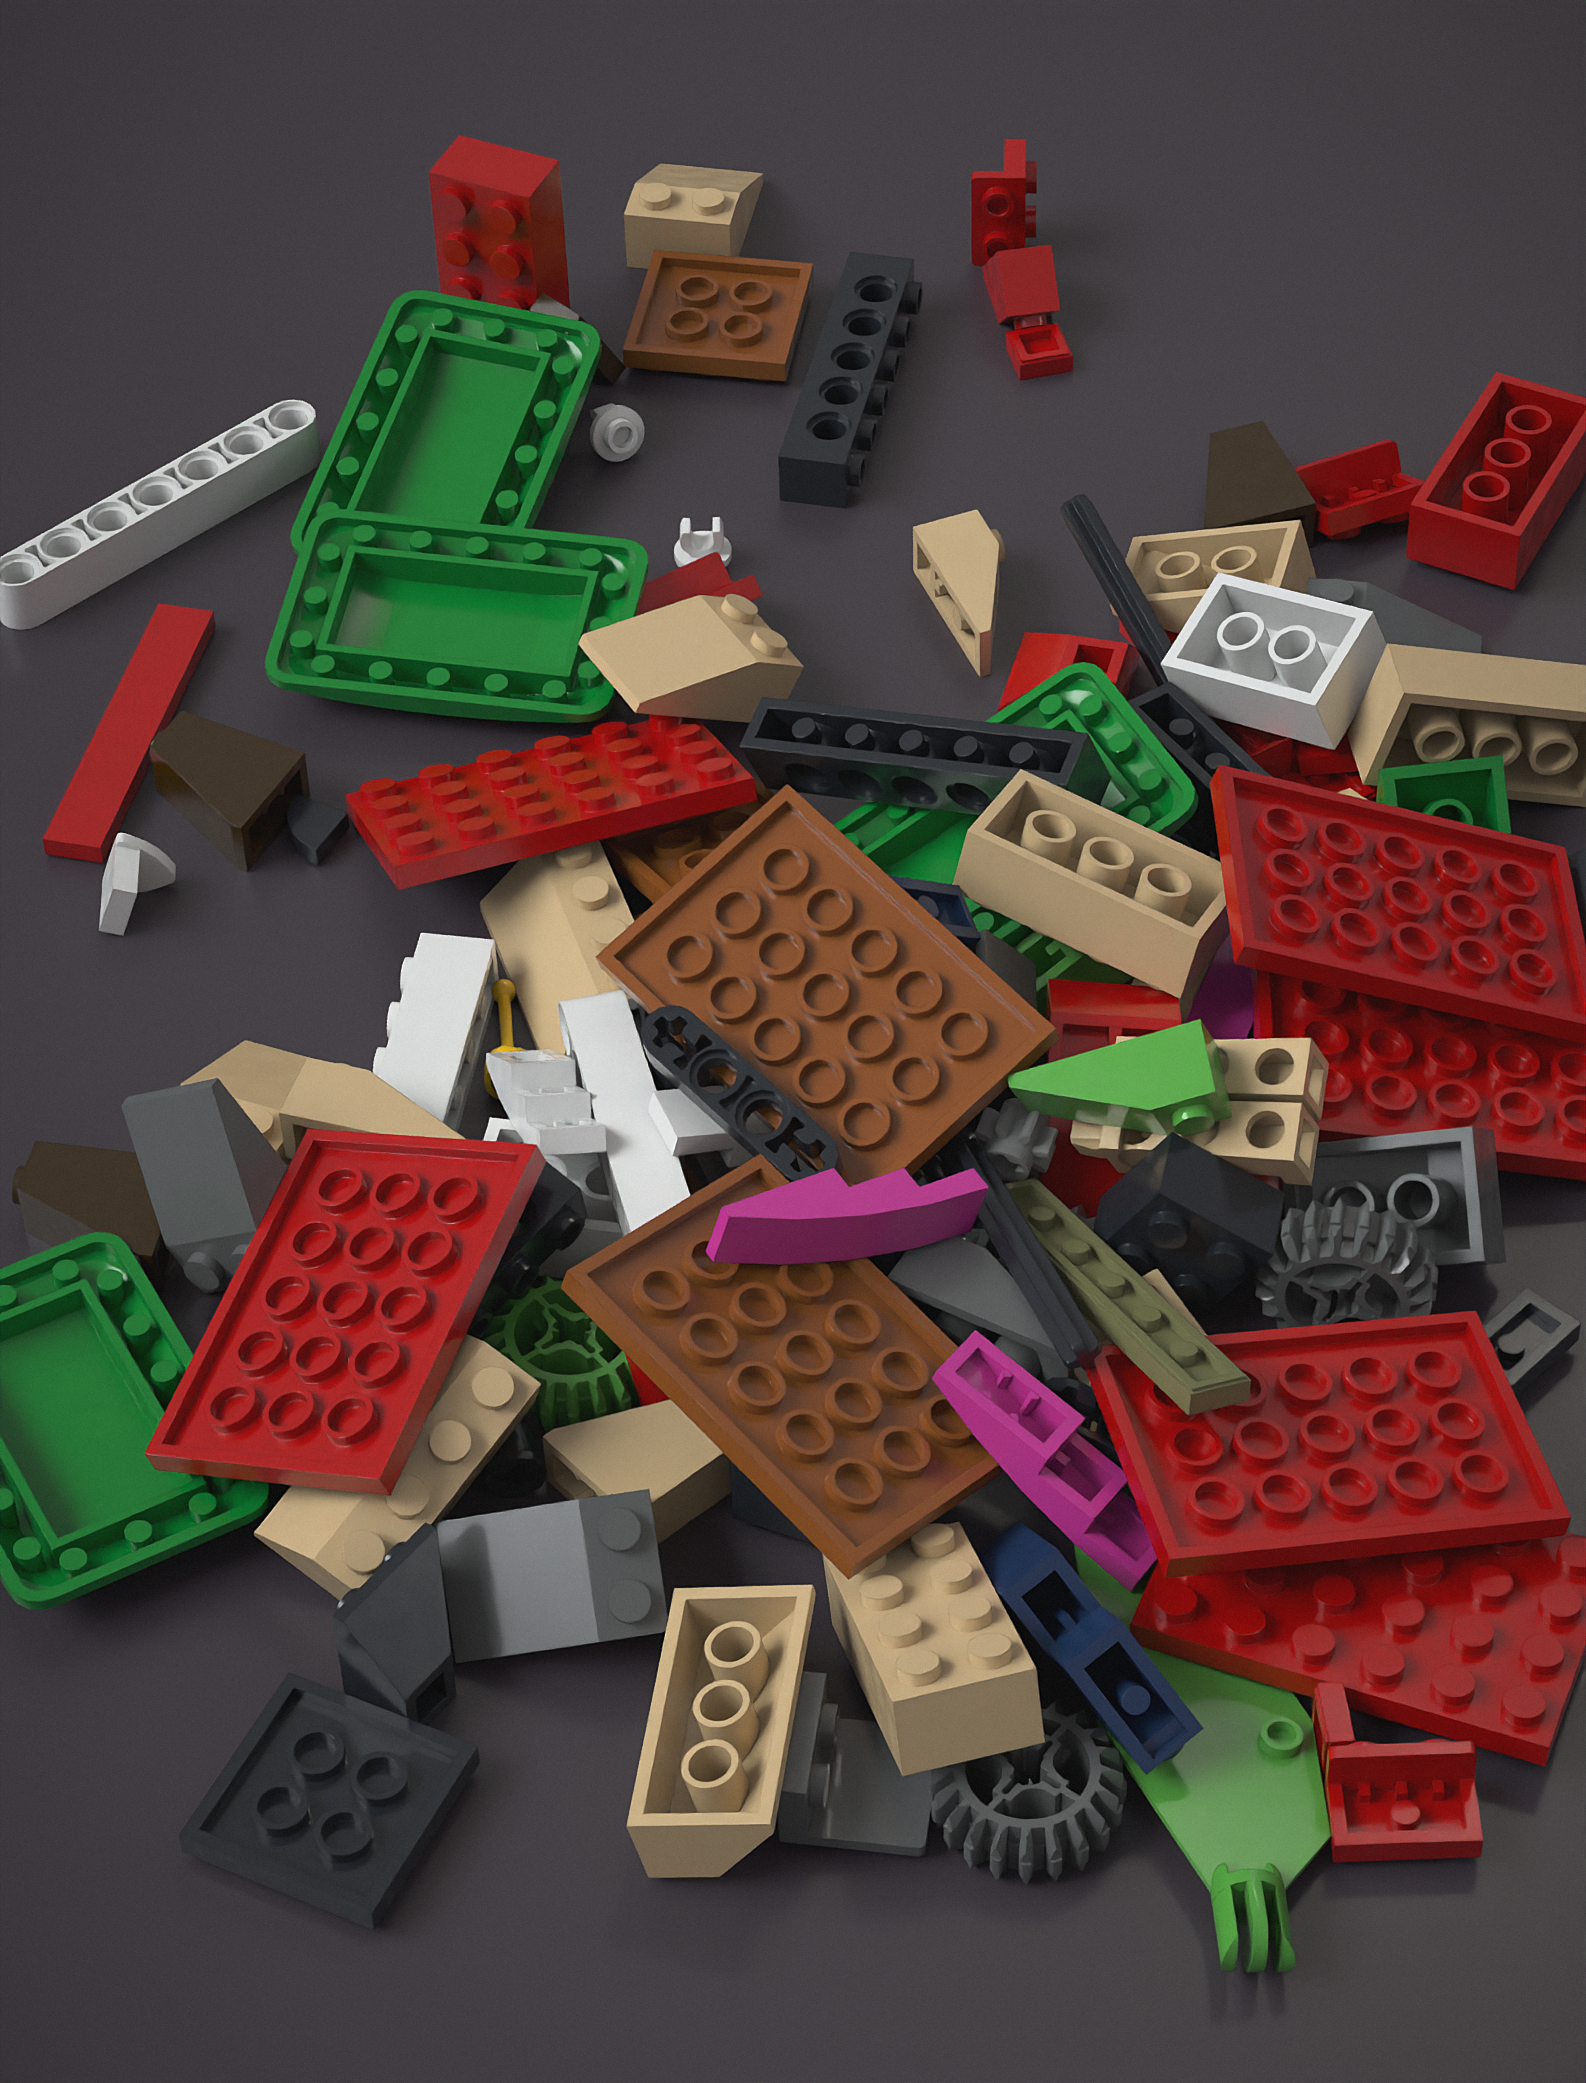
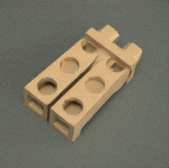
[1070,1036,1329,1186]

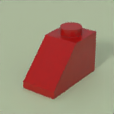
[982,245,1060,330]

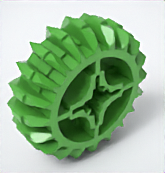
[484,1274,641,1433]

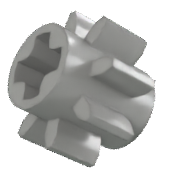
[974,1098,1058,1182]

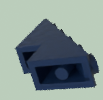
[976,1521,1204,1775]

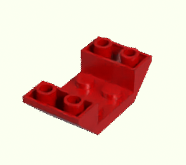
[1038,979,1182,1219]

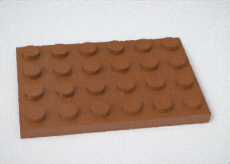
[595,784,1059,1187]
[560,1153,1005,1580]

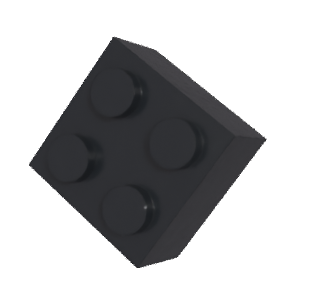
[1093,1132,1285,1319]

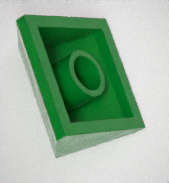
[1376,755,1511,834]

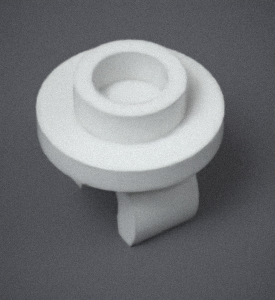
[590,403,644,462]
[674,517,732,567]

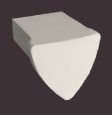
[99,833,176,936]

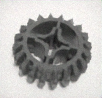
[1254,1197,1439,1329]
[928,1698,1127,1885]

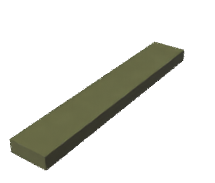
[1005,1178,1251,1416]

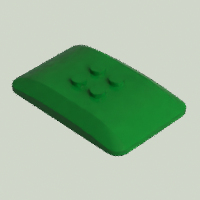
[290,290,602,556]
[265,509,649,723]
[833,662,1198,947]
[0,1232,271,1610]

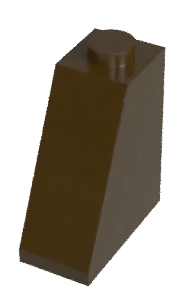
[1204,421,1316,548]
[149,710,311,872]
[12,1141,174,1298]

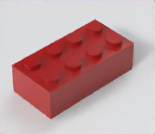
[428,135,570,311]
[1406,372,1586,590]

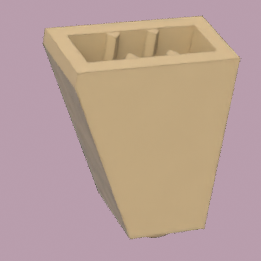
[543,1399,732,1545]

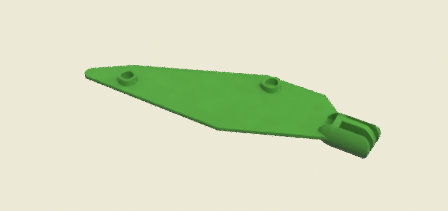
[1074,1483,1331,1972]

